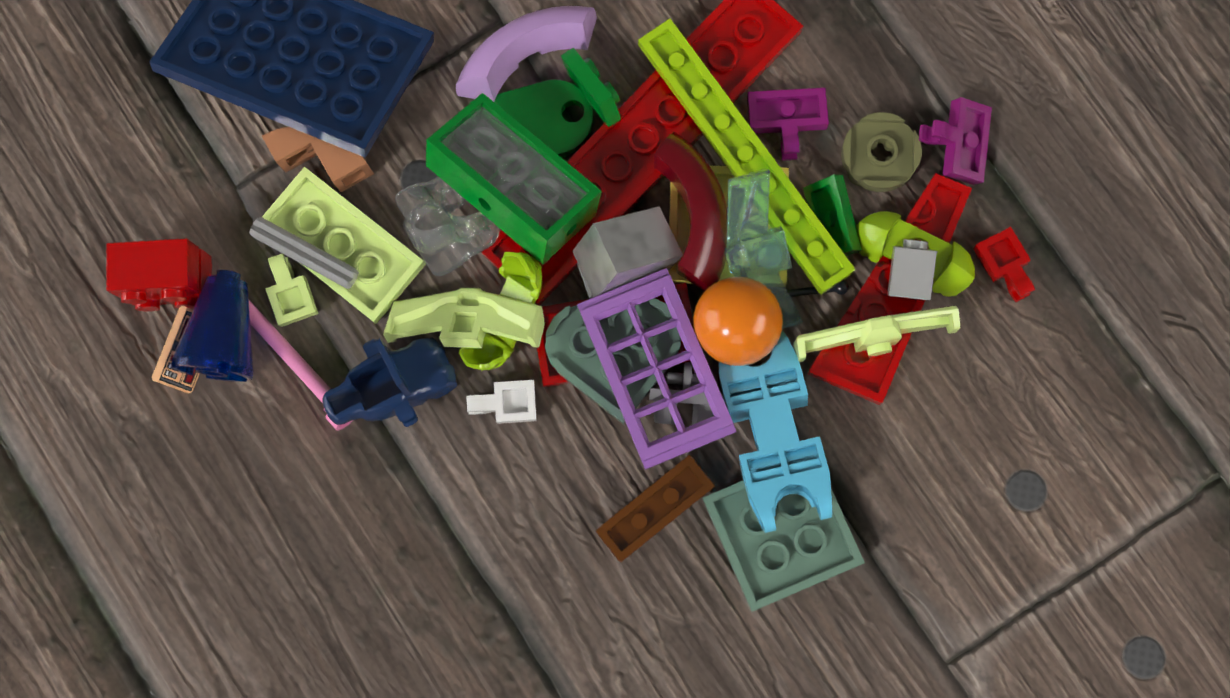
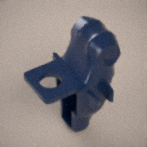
[322,337,457,427]

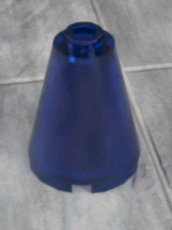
[170,270,254,382]

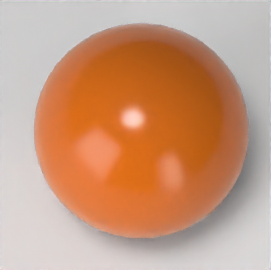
[693,277,783,366]

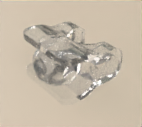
[395,177,499,276]

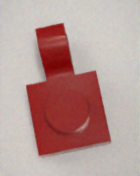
[973,227,1035,303]

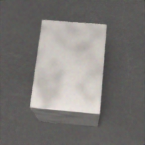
[573,206,683,297]

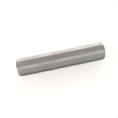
[249,217,359,289]

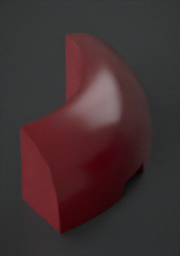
[654,132,730,291]

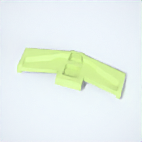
[383,287,545,348]
[793,306,960,362]

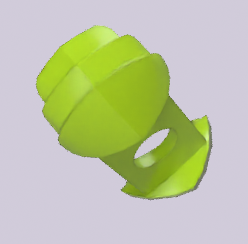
[856,211,975,297]
[459,252,542,371]

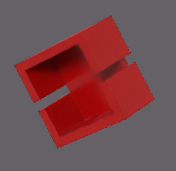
[106,238,212,311]

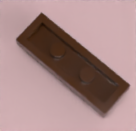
[595,455,715,563]

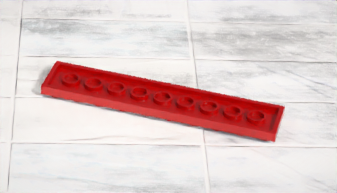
[481,0,804,306]

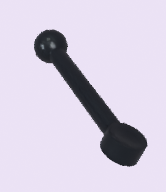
[770,280,849,302]

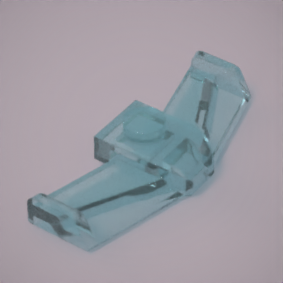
[724,169,803,329]

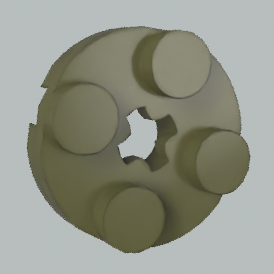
[841,112,922,192]

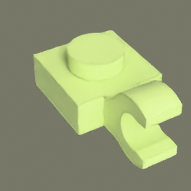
[265,254,319,327]

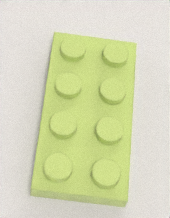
[262,167,426,324]

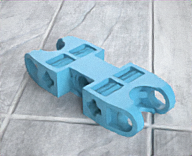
[719,331,832,533]

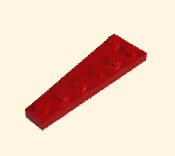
[807,173,972,405]

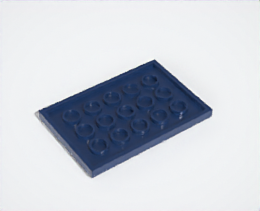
[149,0,434,158]

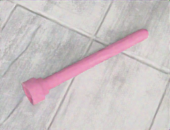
[223,284,353,431]

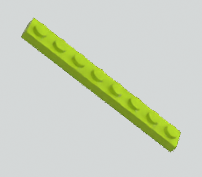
[638,18,856,295]

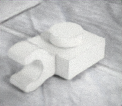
[466,380,537,424]

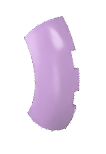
[456,6,597,102]

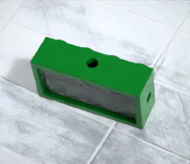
[426,93,602,265]

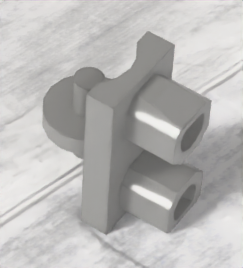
[649,362,723,425]

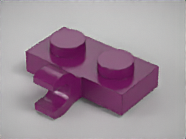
[747,87,829,161]
[919,97,992,185]

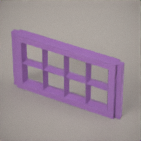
[577,268,737,470]

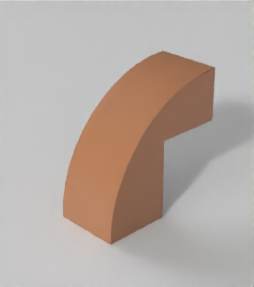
[262,127,374,192]

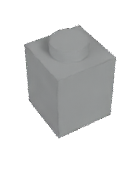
[887,239,937,300]

